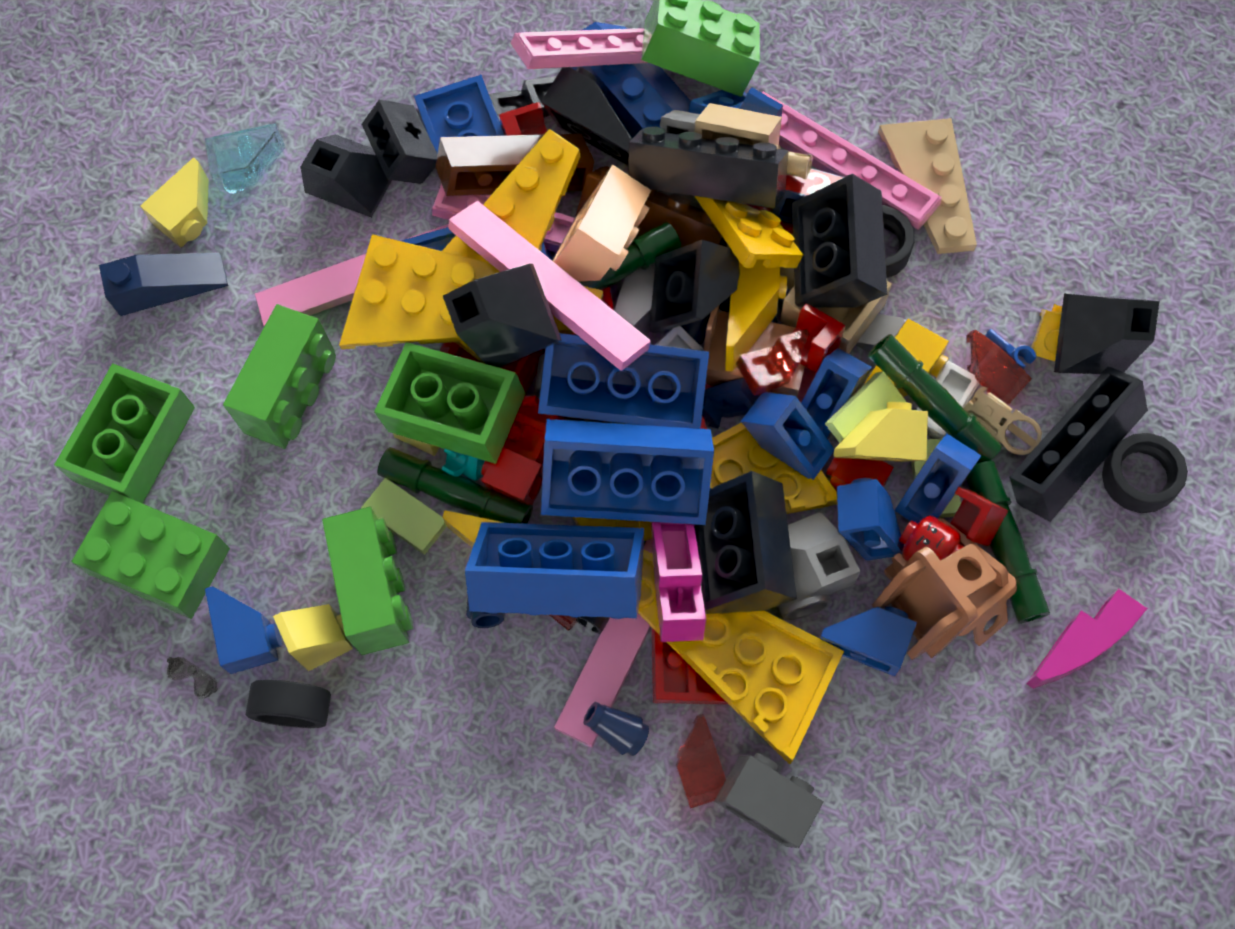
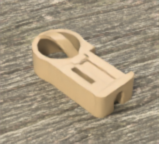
[963,387,1042,455]

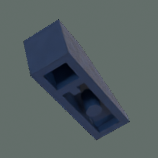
[99,253,229,317]

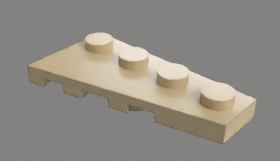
[878,118,977,254]

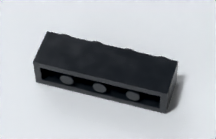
[628,127,789,208]
[1009,366,1148,522]

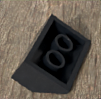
[792,173,888,308]
[694,471,797,614]

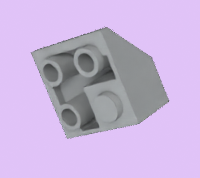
[776,512,860,615]

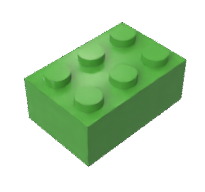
[641,0,760,97]
[223,304,336,449]
[374,342,526,464]
[54,363,195,504]
[71,491,230,619]
[322,506,414,655]

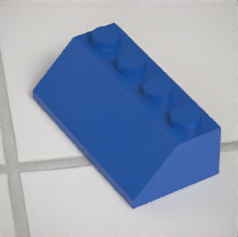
[572,22,691,139]
[538,333,709,429]
[541,419,714,525]
[465,522,644,619]

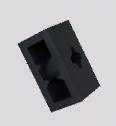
[361,99,437,184]

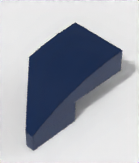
[702,378,760,429]

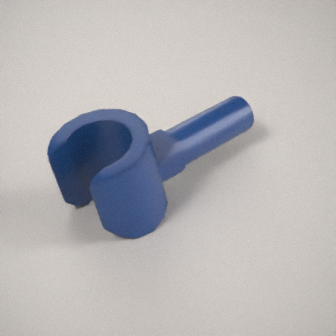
[985,329,1036,373]

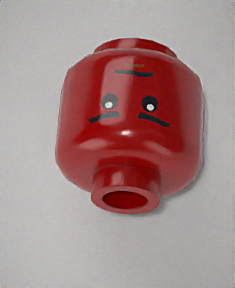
[899,515,964,561]

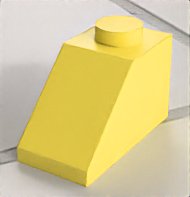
[140,157,209,248]
[834,402,928,462]
[273,604,353,671]

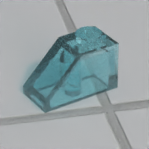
[205,123,285,193]

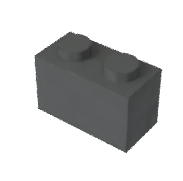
[714,753,824,848]

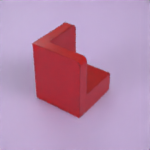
[499,102,547,136]
[780,304,846,373]
[950,486,1008,547]

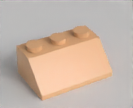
[552,165,651,282]

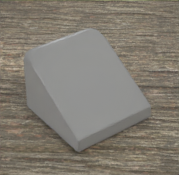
[856,314,907,352]

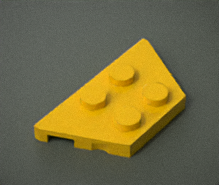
[695,196,803,268]

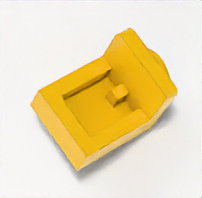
[1031,304,1062,361]

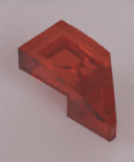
[736,329,809,396]
[966,330,1032,405]
[676,714,726,809]

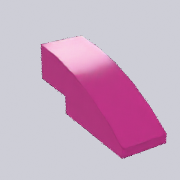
[651,522,706,642]
[1026,588,1148,689]

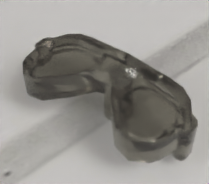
[167,657,218,699]

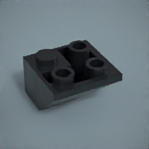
[300,134,392,218]
[443,263,562,368]
[1054,293,1160,375]

